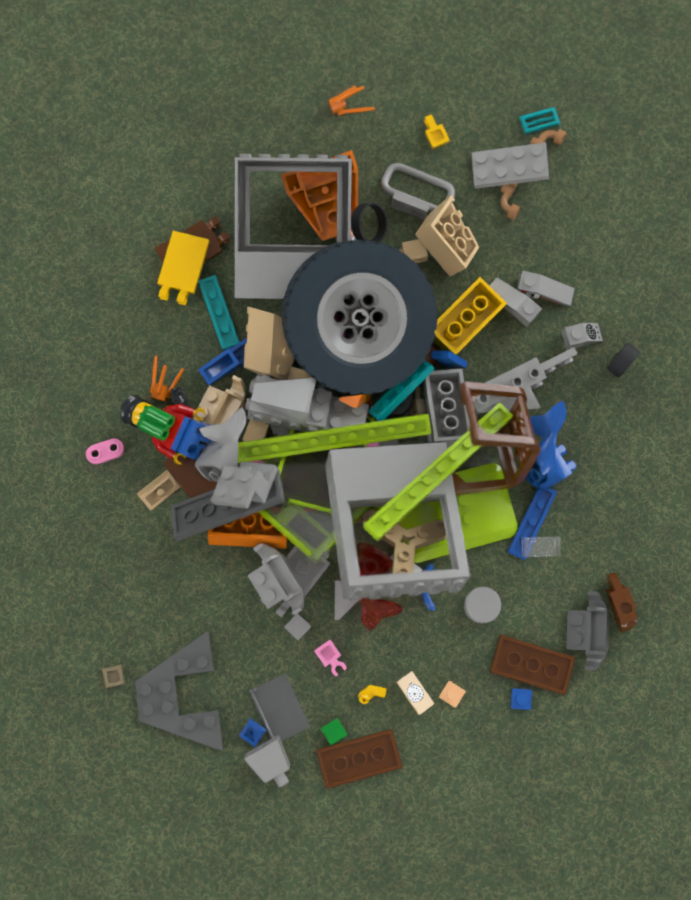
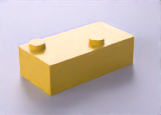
[433,277,507,355]

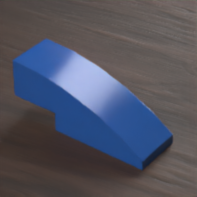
[198,338,247,385]

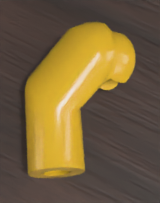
[358,685,387,704]

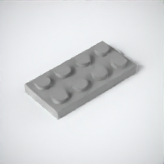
[472,143,549,189]

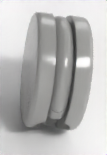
[464,587,501,624]

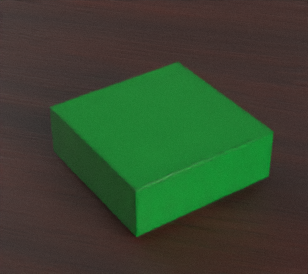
[321,718,348,745]

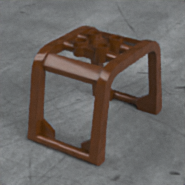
[452,381,541,495]

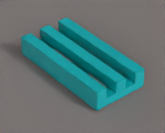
[519,107,560,135]

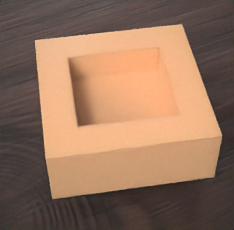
[439,681,466,708]

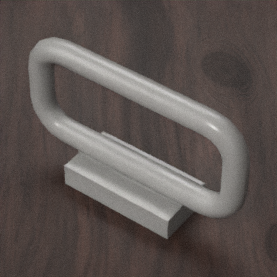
[381,163,455,220]

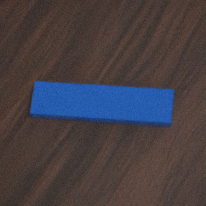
[507,488,557,561]

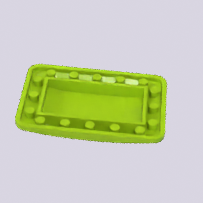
[398,463,518,563]

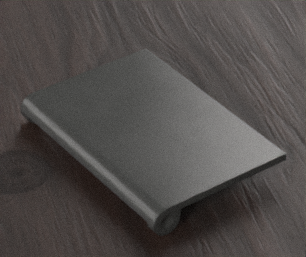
[249,673,310,741]

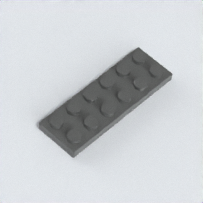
[171,469,285,541]

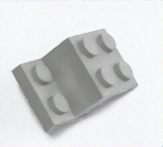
[210,461,278,509]

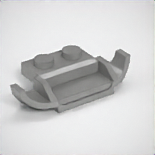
[247,543,304,615]

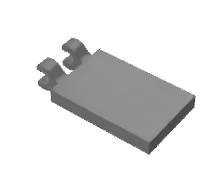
[260,546,330,618]

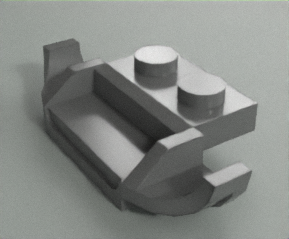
[566,591,609,671]

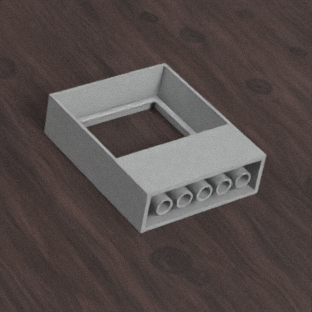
[235,154,352,299]
[325,442,470,601]

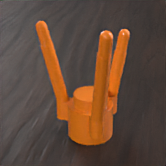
[328,86,375,116]
[149,356,185,402]

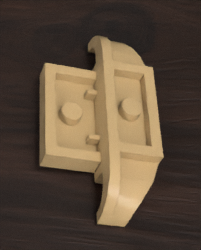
[193,375,246,445]

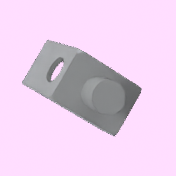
[244,735,290,787]

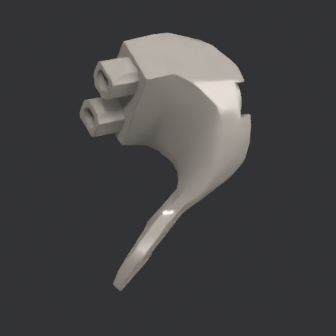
[195,408,246,483]

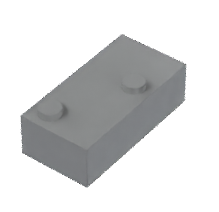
[422,369,470,449]

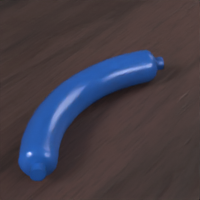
[421,563,435,611]

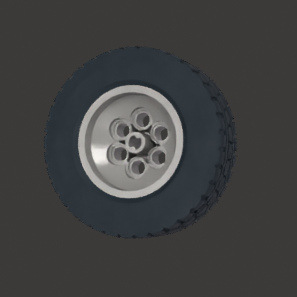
[281,240,437,395]

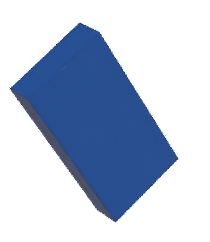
[431,351,468,369]

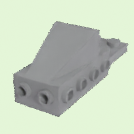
[474,347,577,415]
[245,375,369,432]

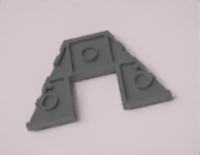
[135,631,223,750]

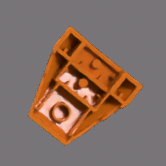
[280,150,358,241]

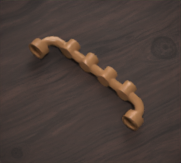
[500,129,567,220]

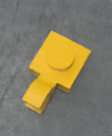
[424,114,450,150]

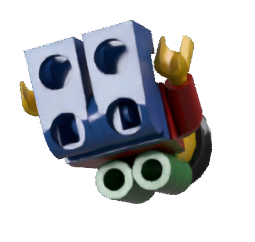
[120,395,212,465]

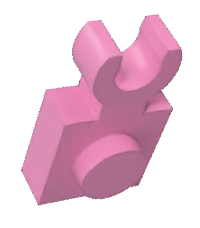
[314,640,346,676]

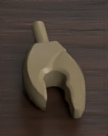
[410,387,427,416]

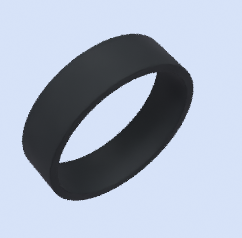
[351,203,388,242]

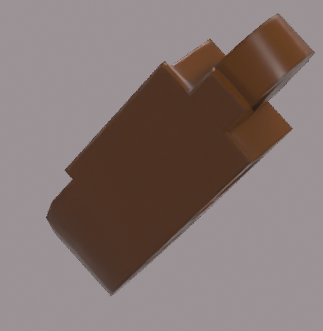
[605,572,637,633]

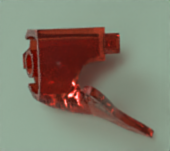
[356,542,403,631]

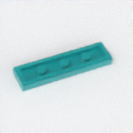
[198,275,240,351]
[368,360,435,421]

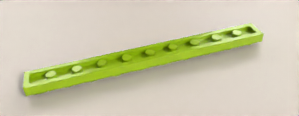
[363,402,514,541]
[238,414,431,463]

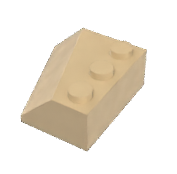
[415,195,479,277]
[244,307,294,380]

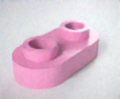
[86,439,124,464]

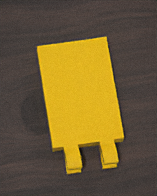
[157,231,210,306]

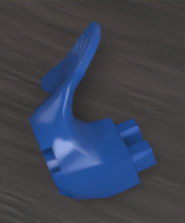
[525,401,577,489]

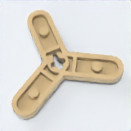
[363,510,446,574]

